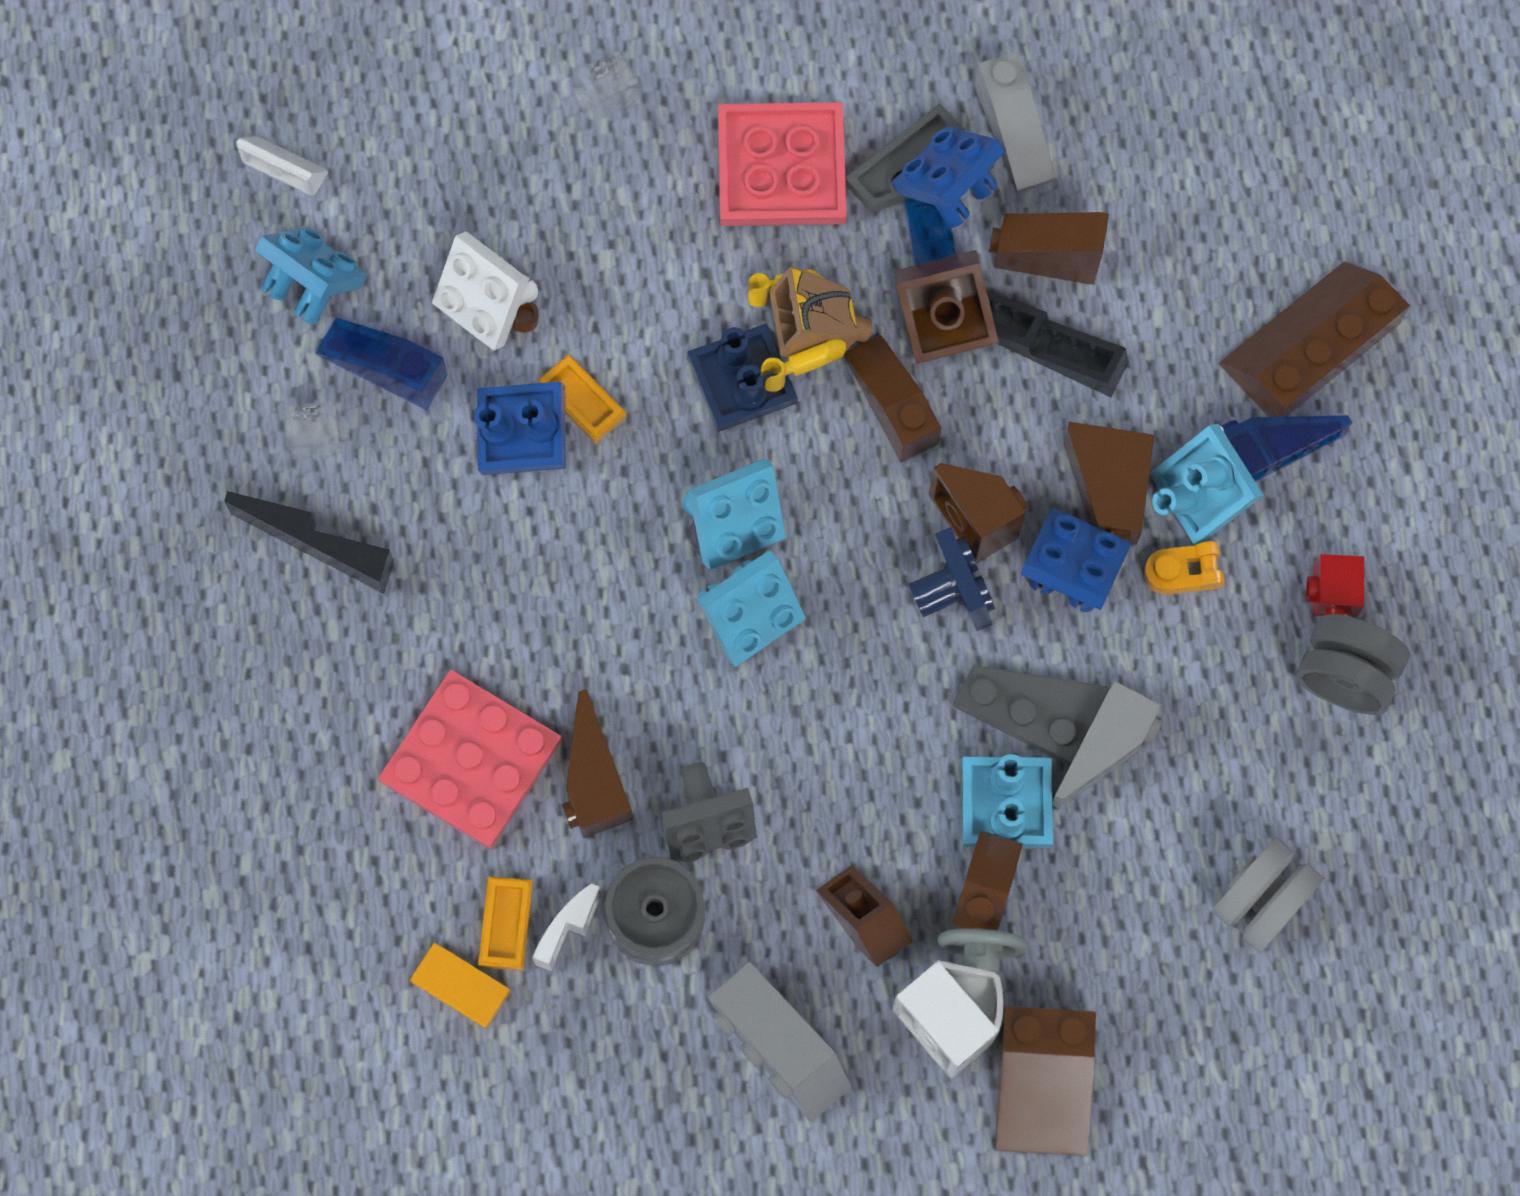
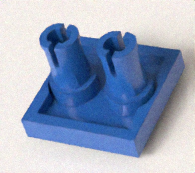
[892,126,1005,228]
[474,381,566,475]
[1020,508,1131,612]

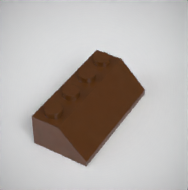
[1219,262,1410,425]

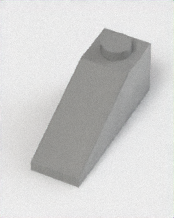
[974,52,1056,193]
[1052,681,1163,809]

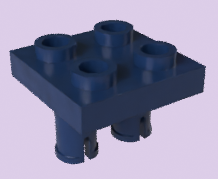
[687,323,798,432]
[908,527,996,631]

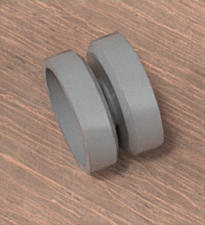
[1212,837,1325,953]

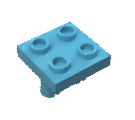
[1150,424,1264,545]
[682,458,786,570]
[697,550,806,667]
[962,754,1053,848]

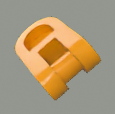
[1143,541,1225,595]

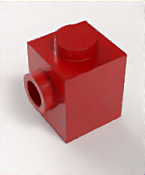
[1306,554,1364,618]

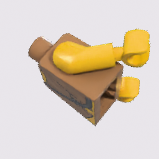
[748,266,872,392]

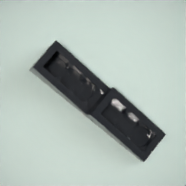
[986,290,1129,398]
[224,491,394,594]

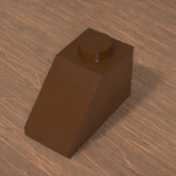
[952,830,1023,931]
[816,865,913,967]

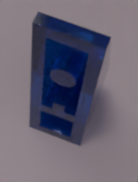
[315,317,448,411]
[1221,415,1352,482]

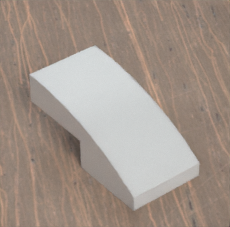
[532,883,601,971]

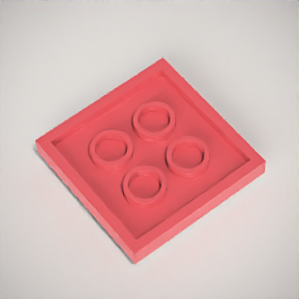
[718,102,846,226]
[378,669,562,850]

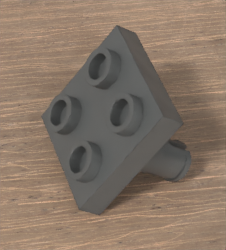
[661,762,757,862]

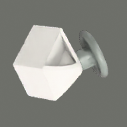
[892,929,1028,1079]

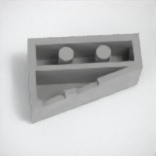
[708,962,852,1123]

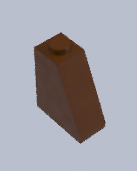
[989,212,1109,285]
[1064,422,1155,545]

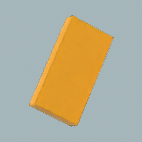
[537,354,627,444]
[478,876,533,971]
[410,942,511,1030]

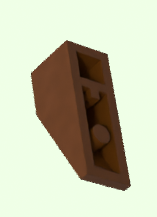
[844,335,942,463]
[562,689,633,838]

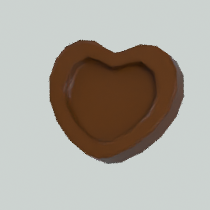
[512,302,539,333]

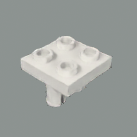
[432,231,538,351]

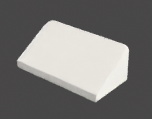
[236,136,328,196]

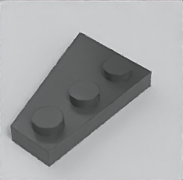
[845,103,994,213]
[952,665,1110,766]

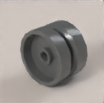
[1295,614,1410,715]
[605,857,705,967]

